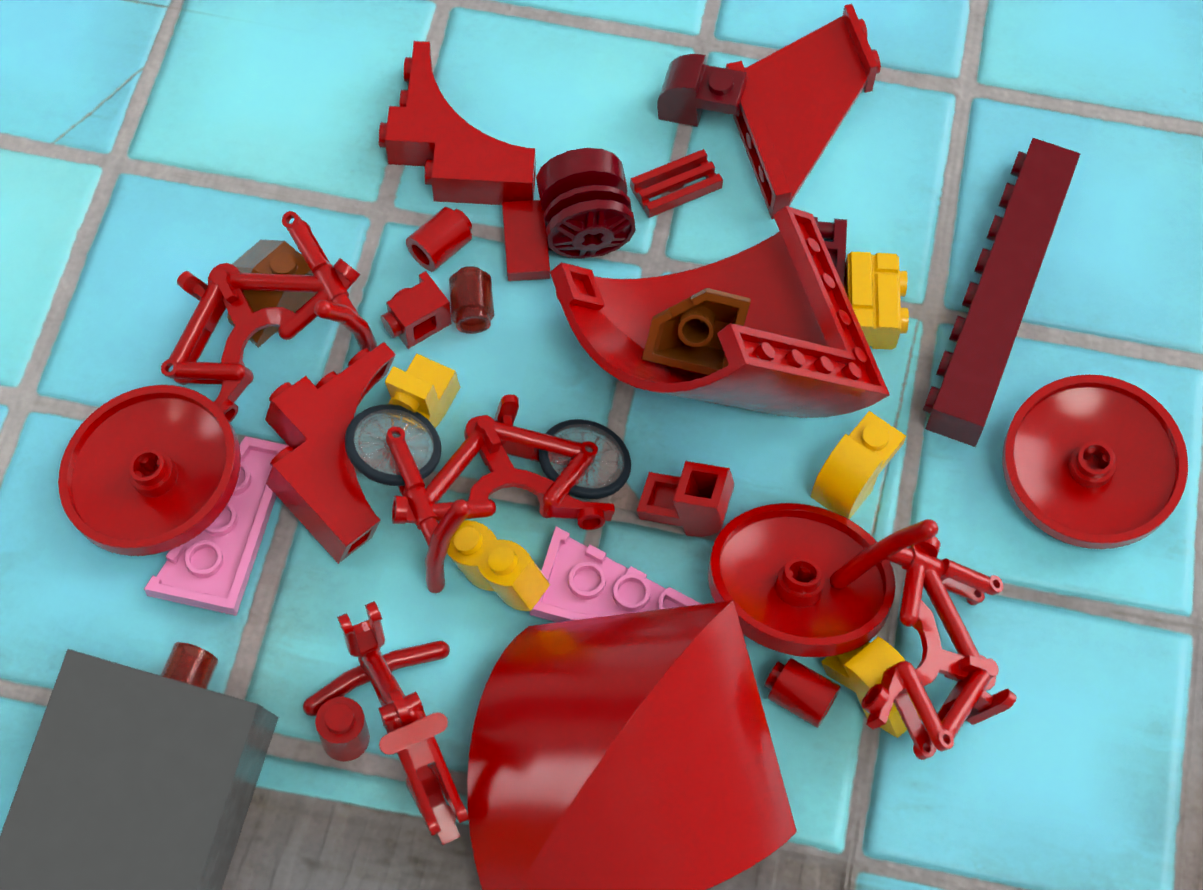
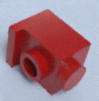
[380,271,452,349]

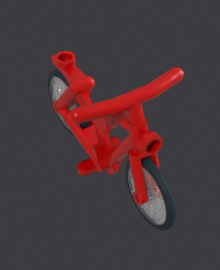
[345,394,631,593]

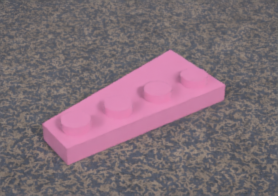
[144,436,289,616]
[529,526,701,622]

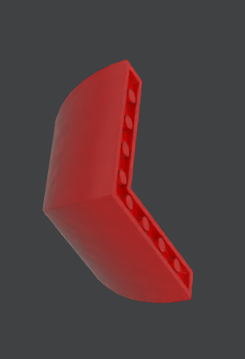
[550,206,890,418]
[467,600,797,890]

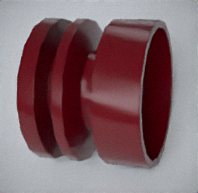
[536,148,636,258]

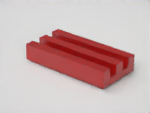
[630,149,723,218]

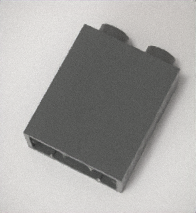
[0,649,279,890]

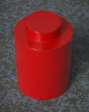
[406,207,472,272]
[764,658,841,728]
[315,697,370,762]

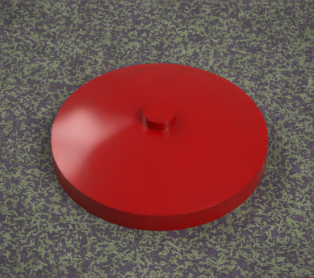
[1002,374,1188,549]
[58,385,241,556]
[708,503,896,657]

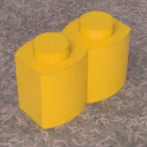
[447,520,550,611]

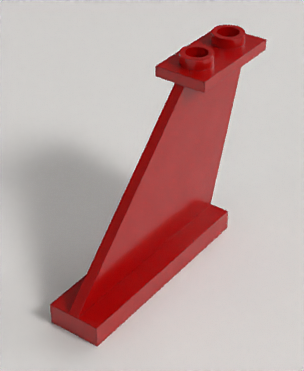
[726,4,881,219]

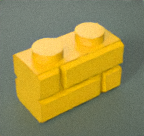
[844,252,909,350]

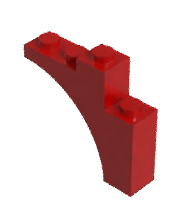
[379,41,536,205]
[265,342,396,564]

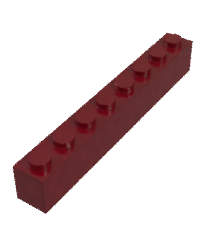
[923,138,1081,447]

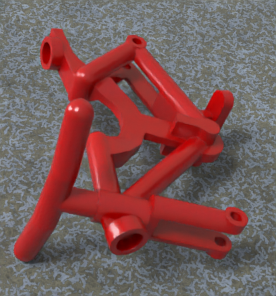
[161,211,377,422]
[830,519,1017,760]
[303,601,469,845]

